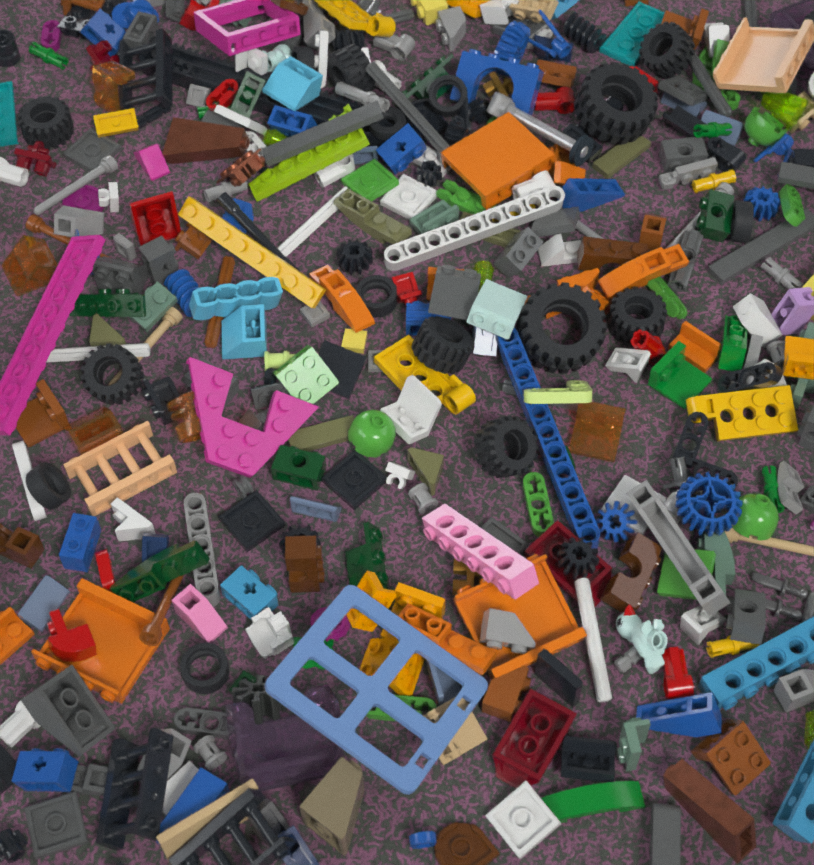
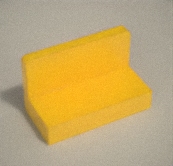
[93,108,139,138]

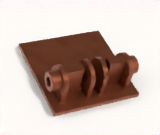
[216,149,266,187]

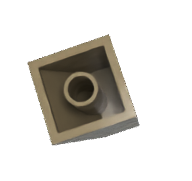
[300,757,365,856]

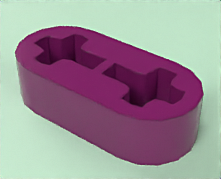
[41,20,62,52]

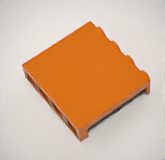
[441,112,555,210]
[453,554,587,679]
[31,578,170,704]

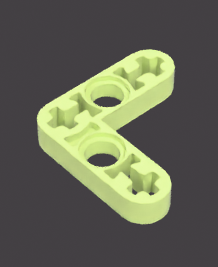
[524,380,592,404]

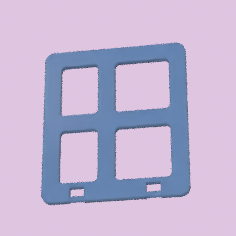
[265,585,488,794]

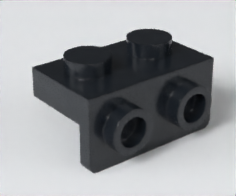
[141,376,189,426]
[560,736,616,782]

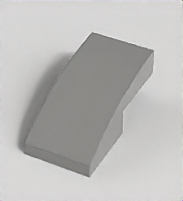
[777,460,805,514]

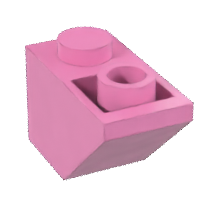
[172,584,228,643]

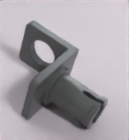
[663,456,703,497]

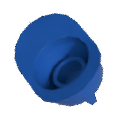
[112,0,159,29]

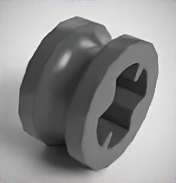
[232,475,254,499]

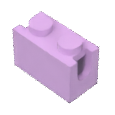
[771,287,814,335]

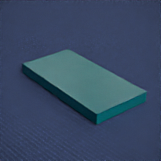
[599,2,665,66]
[0,81,19,147]

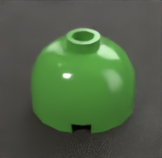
[744,107,788,147]
[348,409,396,458]
[732,493,779,541]

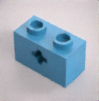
[220,565,278,621]

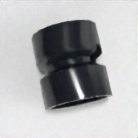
[0,29,21,67]

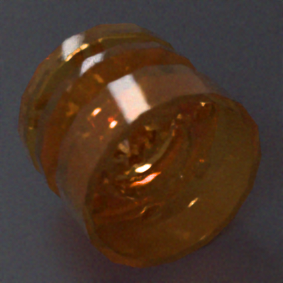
[166,391,223,444]

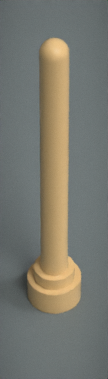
[107,307,183,386]
[725,528,814,557]

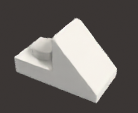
[479,0,520,24]
[703,23,730,58]
[235,48,268,76]
[538,234,581,267]
[605,348,651,383]
[111,497,156,541]
[680,605,726,645]

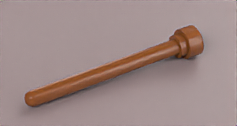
[26,214,111,258]
[139,574,185,646]

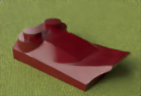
[524,520,612,608]
[493,689,577,789]

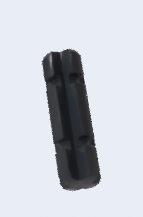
[136,103,171,128]

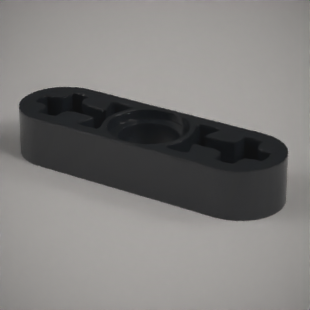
[718,362,782,393]

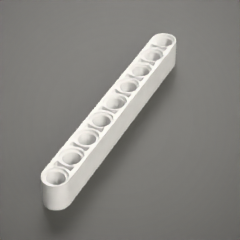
[384,186,565,271]

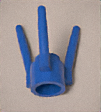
[528,10,572,58]
[754,134,794,175]

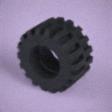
[639,21,695,79]
[327,44,375,101]
[18,95,74,150]
[608,286,667,347]
[412,316,475,374]
[80,343,144,405]
[473,415,539,478]

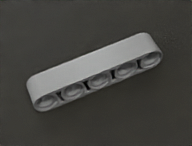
[184,493,221,607]

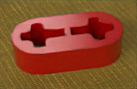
[206,79,240,112]
[95,549,115,592]

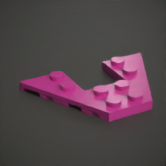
[186,357,318,478]

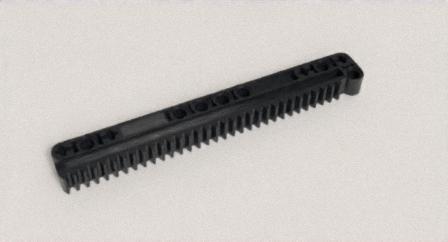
[139,36,395,148]

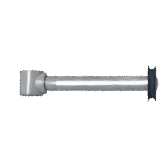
[486,91,594,166]

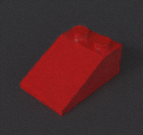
[130,191,181,246]

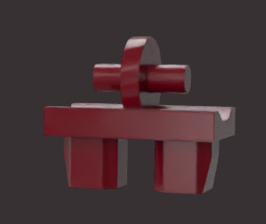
[86,40,119,78]
[14,141,57,177]

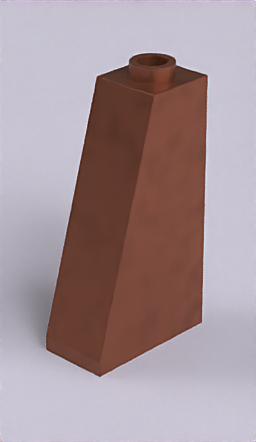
[162,117,250,164]
[663,759,756,864]

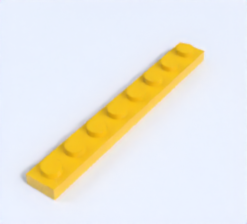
[178,196,326,309]

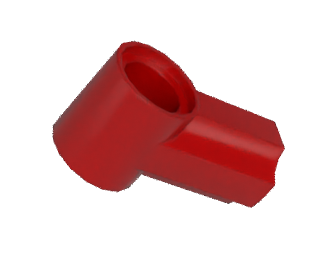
[534,87,575,114]
[630,329,666,366]
[662,647,694,700]

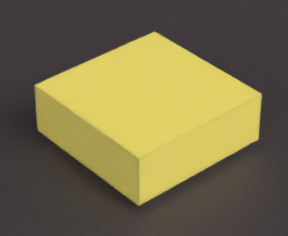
[341,328,368,354]

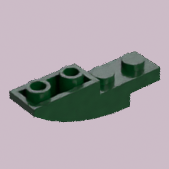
[110,540,210,602]

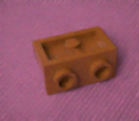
[537,59,577,88]
[175,222,213,260]

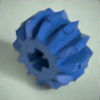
[743,185,780,222]
[596,501,638,542]

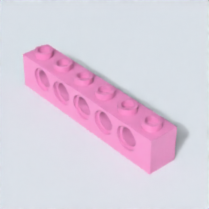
[422,504,539,600]

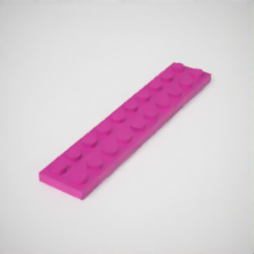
[0,235,106,436]

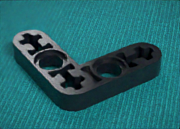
[670,412,738,491]

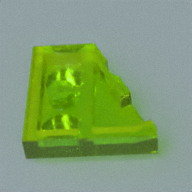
[761,92,809,131]

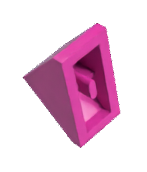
[133,143,170,181]

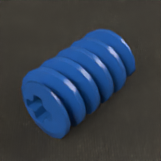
[164,269,200,317]

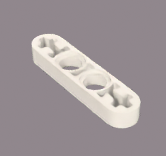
[12,440,47,521]

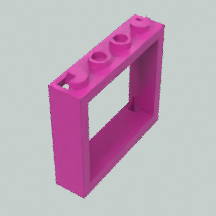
[194,0,300,56]

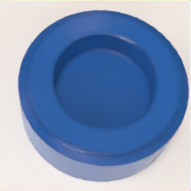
[409,831,437,849]

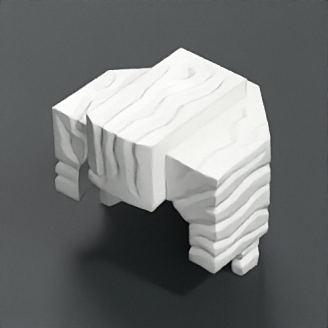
[245,607,294,659]

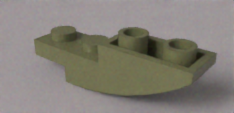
[334,189,412,244]

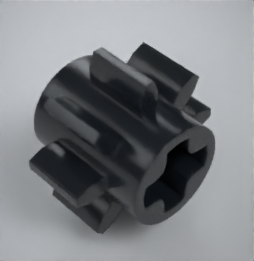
[468,97,491,124]
[417,160,442,186]
[0,828,28,863]

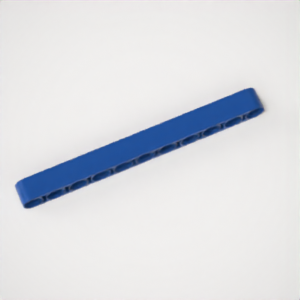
[497,328,600,548]

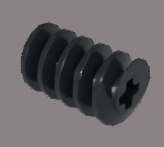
[563,12,606,53]

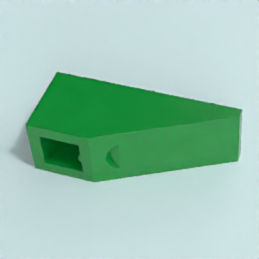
[718,315,747,371]

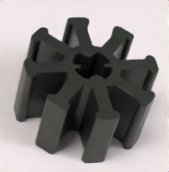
[232,675,287,724]

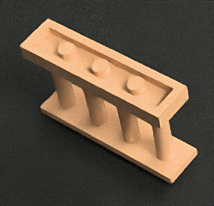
[63,421,177,516]

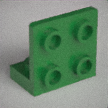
[648,341,712,409]

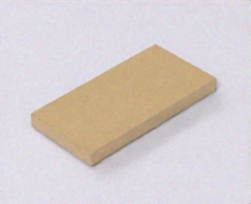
[156,779,259,865]

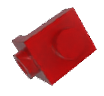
[391,272,422,305]

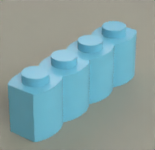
[189,277,283,320]

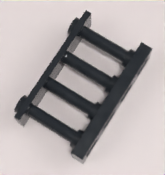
[117,28,173,110]
[95,727,174,850]
[169,788,296,865]

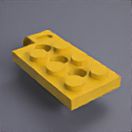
[314,0,396,37]
[373,335,476,415]
[686,385,798,442]

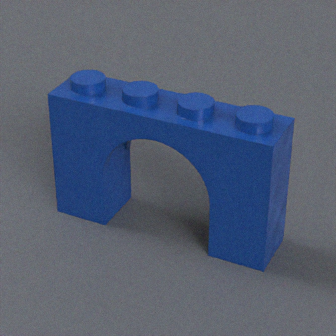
[450,49,544,116]

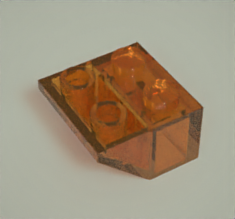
[1,235,58,296]
[63,406,123,456]

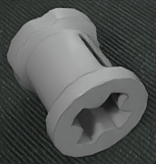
[766,340,785,370]
[408,483,438,515]
[193,735,227,771]

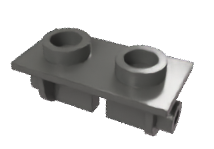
[165,0,185,22]
[251,382,291,410]

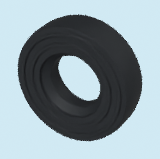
[369,106,406,140]

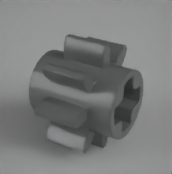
[357,0,381,16]

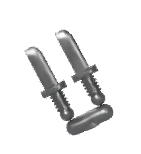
[752,573,814,622]

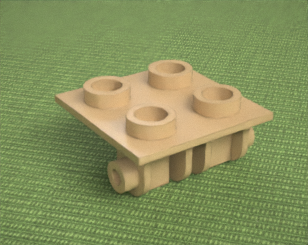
[423,697,487,765]

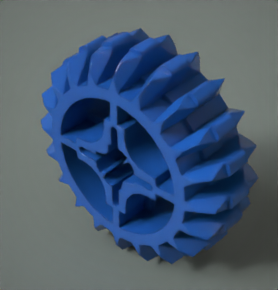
[494,21,530,76]
[675,471,743,537]

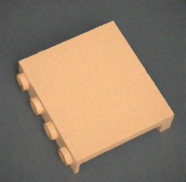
[713,17,814,93]

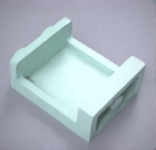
[467,279,528,339]

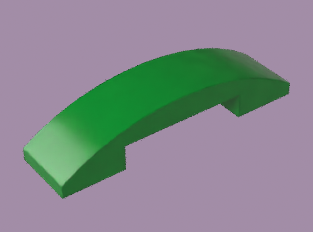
[541,781,646,823]

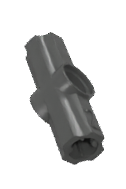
[668,229,703,292]

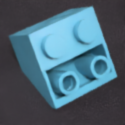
[262,56,323,111]
[222,304,267,359]

